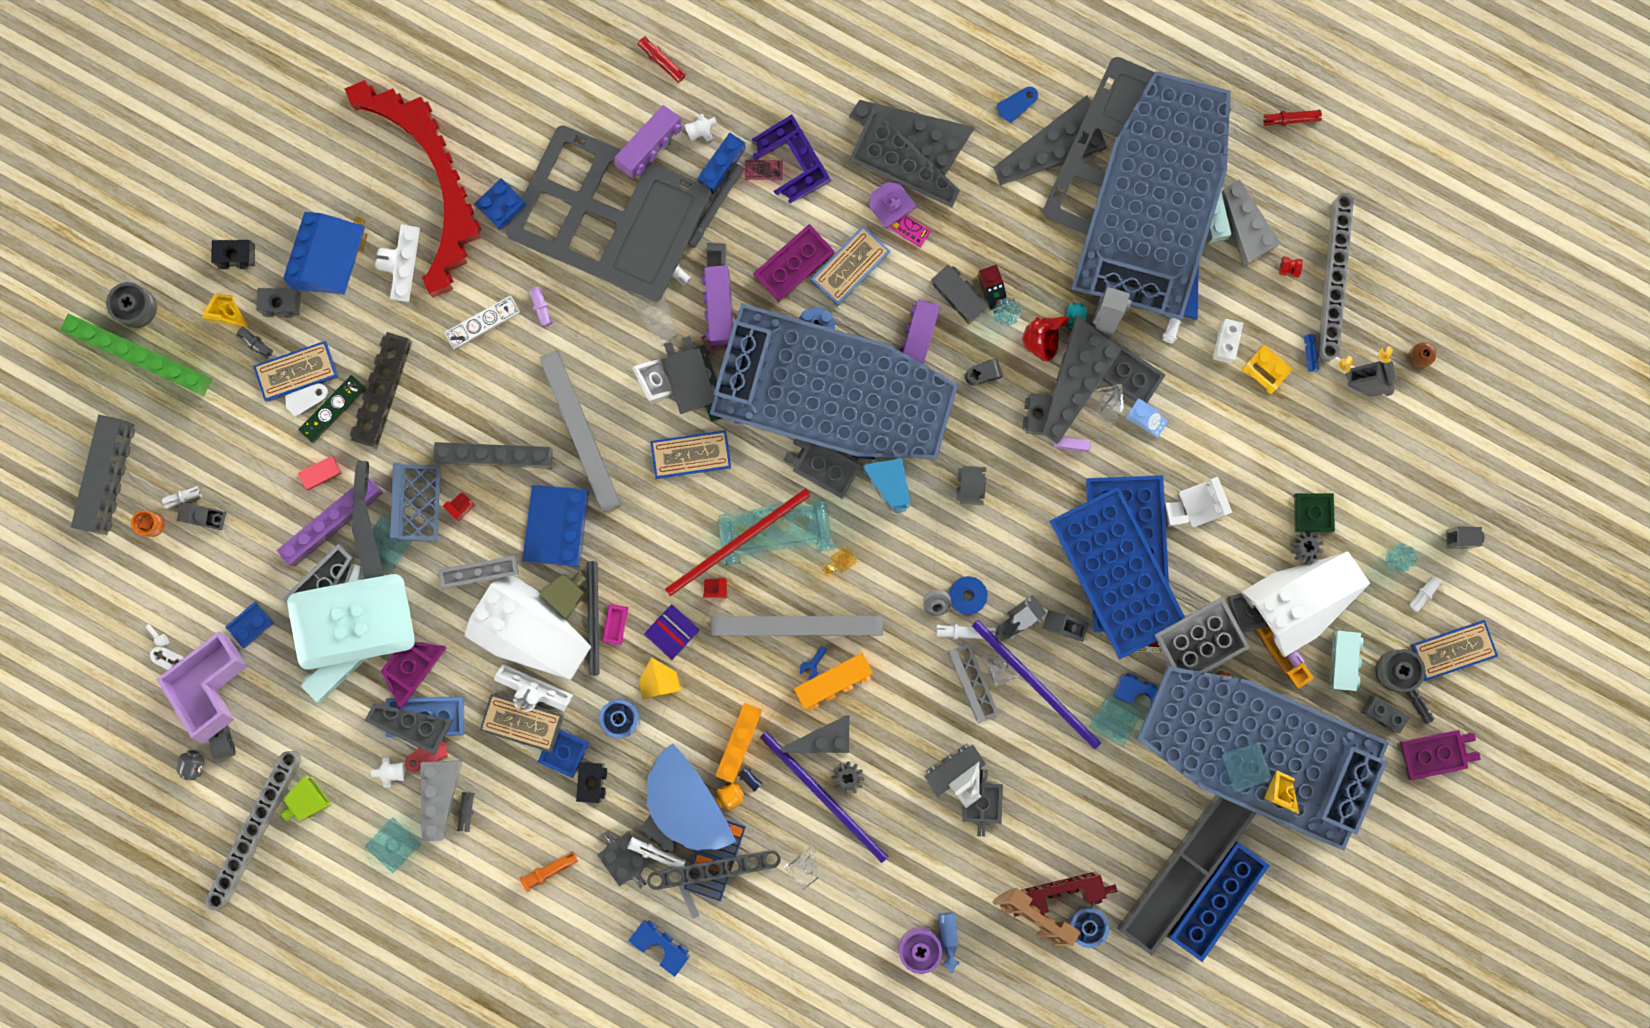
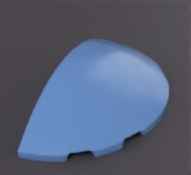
[646,744,736,851]

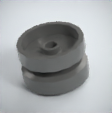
[106,282,157,328]
[1375,649,1426,692]

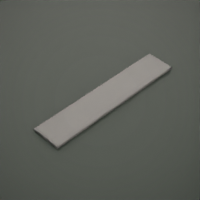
[679,885,700,918]

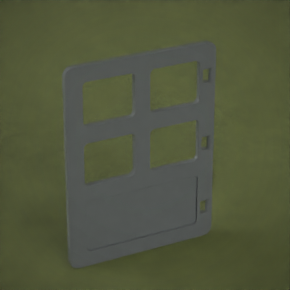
[1043,57,1231,235]
[506,125,711,302]

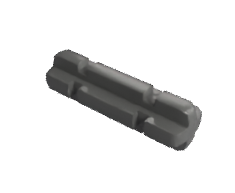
[1406,688,1435,724]

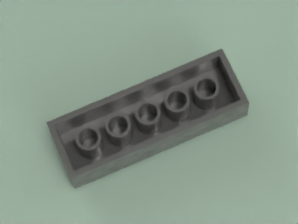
[70,414,135,535]

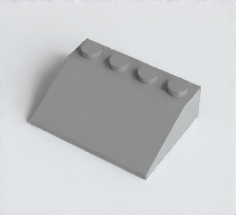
[1154,597,1250,673]

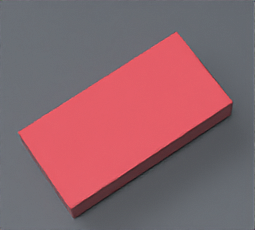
[298,456,342,491]

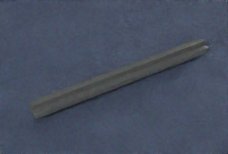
[587,561,600,676]

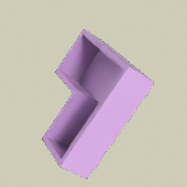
[156,632,248,744]

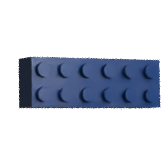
[1167,842,1270,962]

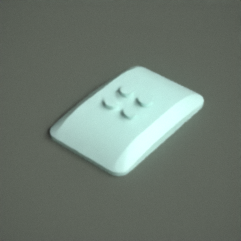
[287,574,415,669]

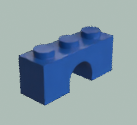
[697,132,746,194]
[1112,673,1157,712]
[628,920,690,977]

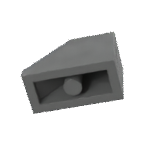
[1043,610,1088,642]

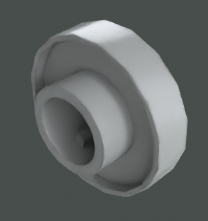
[923,590,952,616]

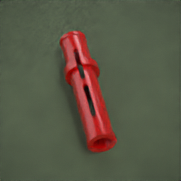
[637,36,686,83]
[1263,109,1322,126]

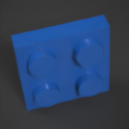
[474,178,527,230]
[538,729,590,778]

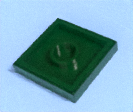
[1294,493,1335,532]

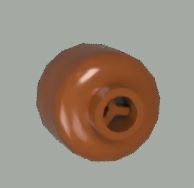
[1408,342,1436,369]

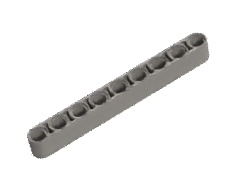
[1318,193,1354,362]
[539,350,621,513]
[711,616,883,636]
[206,751,301,910]

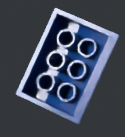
[283,212,365,295]
[522,485,589,568]

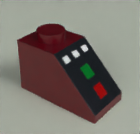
[977,264,1008,310]

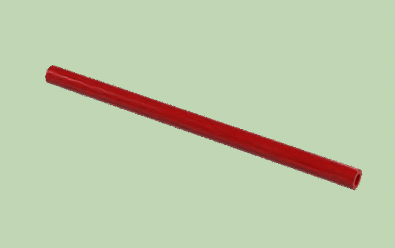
[665,488,811,596]

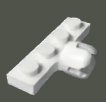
[375,224,420,303]
[494,664,573,712]

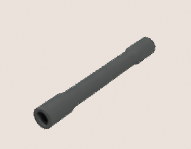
[688,163,745,248]

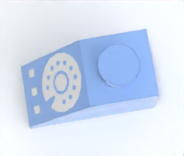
[1125,398,1168,438]

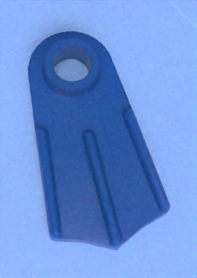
[997,86,1038,123]

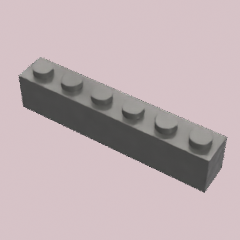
[433,442,553,469]

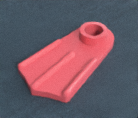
[405,741,448,772]

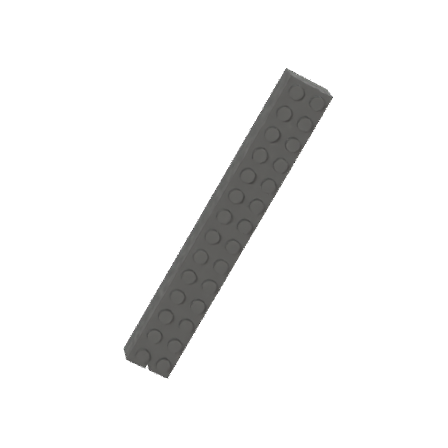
[1117,795,1257,956]

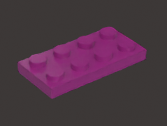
[753,224,835,303]

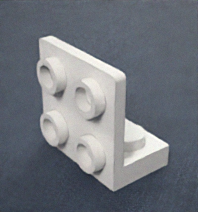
[1179,477,1232,528]

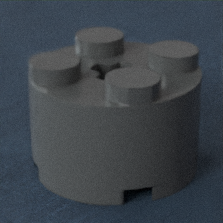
[956,466,986,505]

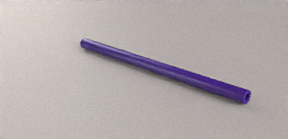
[972,620,1101,749]
[759,731,888,863]

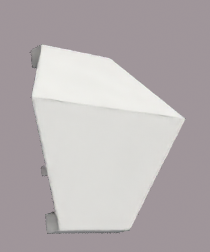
[949,762,981,808]

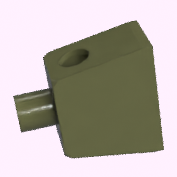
[539,572,587,619]

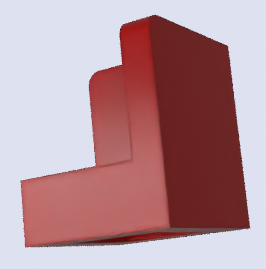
[443,492,475,521]
[703,578,727,598]

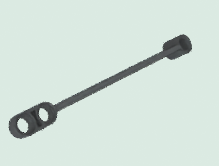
[352,460,385,579]

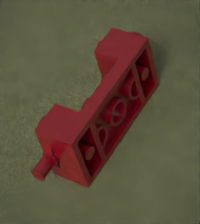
[1013,871,1117,917]

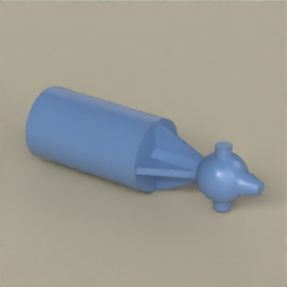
[938,913,959,973]

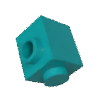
[1064,303,1088,331]

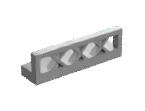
[438,555,519,589]
[948,643,999,724]

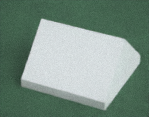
[632,359,674,406]

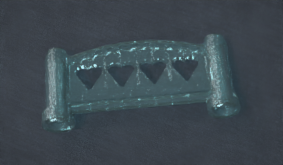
[718,500,836,566]

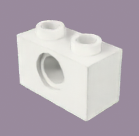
[1212,319,1244,363]

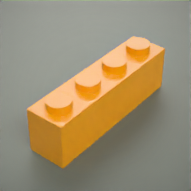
[794,653,873,711]
[715,703,763,783]

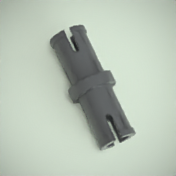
[236,327,273,359]
[457,792,475,832]

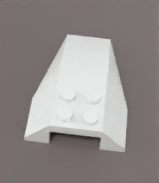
[1241,552,1370,657]
[464,576,591,680]

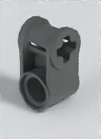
[965,358,1003,386]
[209,725,236,760]

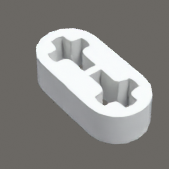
[150,647,184,670]

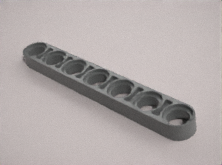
[647,850,781,890]

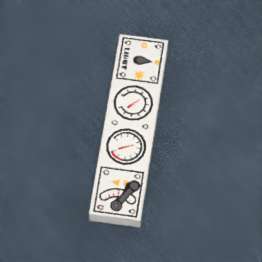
[444,295,521,350]

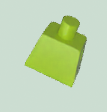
[281,775,332,822]

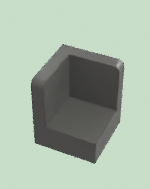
[706,243,727,267]

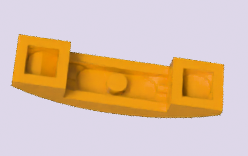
[1256,627,1314,689]

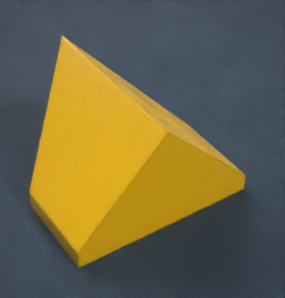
[202,294,248,327]
[639,657,681,700]
[1264,771,1299,814]

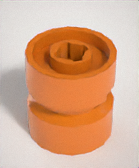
[131,510,165,537]

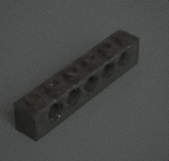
[350,332,412,449]

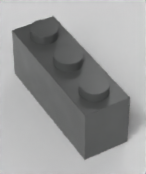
[931,264,987,324]
[924,743,986,796]

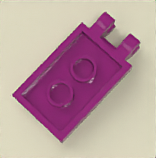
[1400,730,1481,780]

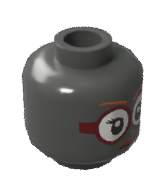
[176,750,205,780]

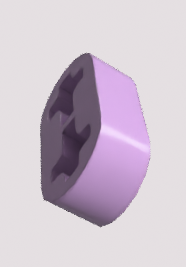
[1054,437,1091,452]

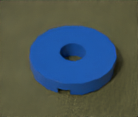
[949,576,988,615]

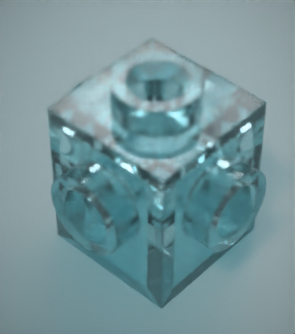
[993,297,1022,326]
[1386,544,1416,572]

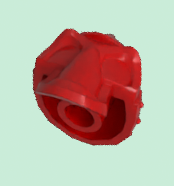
[1022,316,1069,362]

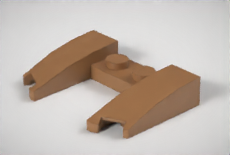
[992,888,1081,946]

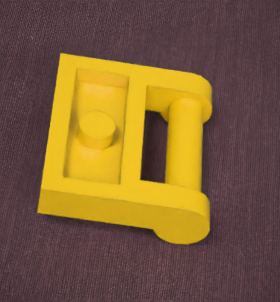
[1242,345,1293,395]

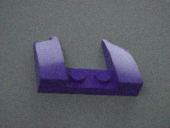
[752,114,832,204]

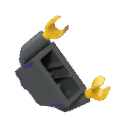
[1339,346,1396,397]

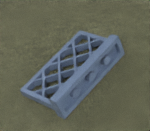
[390,462,440,542]

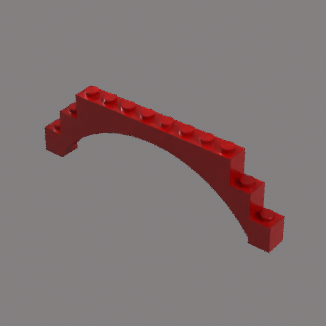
[344,80,482,298]

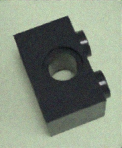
[211,240,255,269]
[576,762,607,803]

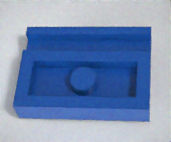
[225,602,274,648]

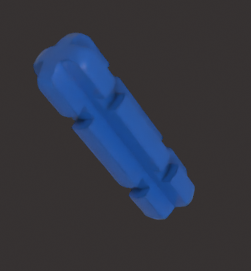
[1304,334,1319,372]

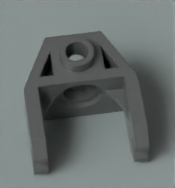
[995,595,1046,641]

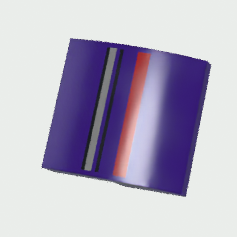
[644,604,700,660]

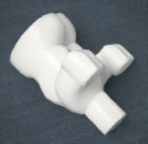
[684,114,717,143]
[371,757,405,788]

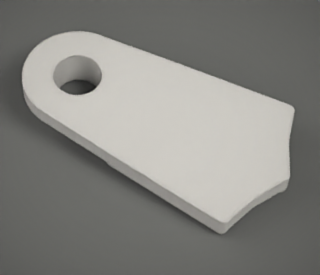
[285,384,328,417]

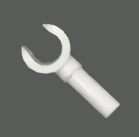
[146,624,169,647]

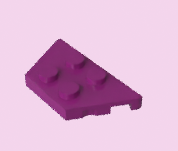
[381,642,447,709]

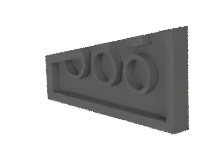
[365,704,453,756]

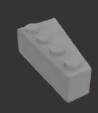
[1221,179,1280,267]
[1090,287,1131,341]
[283,543,355,603]
[420,760,462,841]

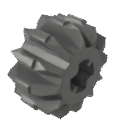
[1290,531,1324,564]
[831,761,864,795]

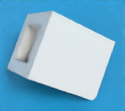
[1165,501,1189,527]

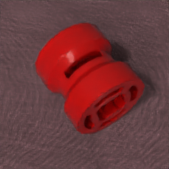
[1279,256,1303,278]

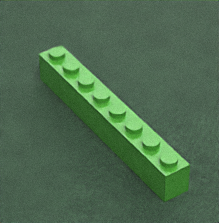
[59,314,212,396]

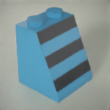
[863,458,911,513]

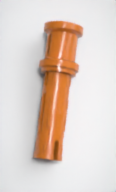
[519,851,578,893]

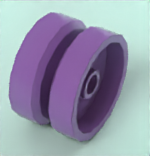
[898,927,943,974]

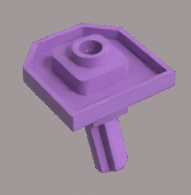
[869,182,917,229]

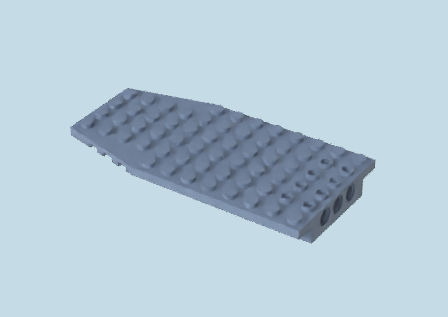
[1071,71,1231,320]
[710,303,958,459]
[1136,666,1389,851]

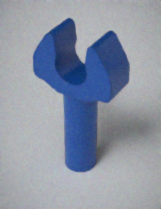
[800,645,827,680]

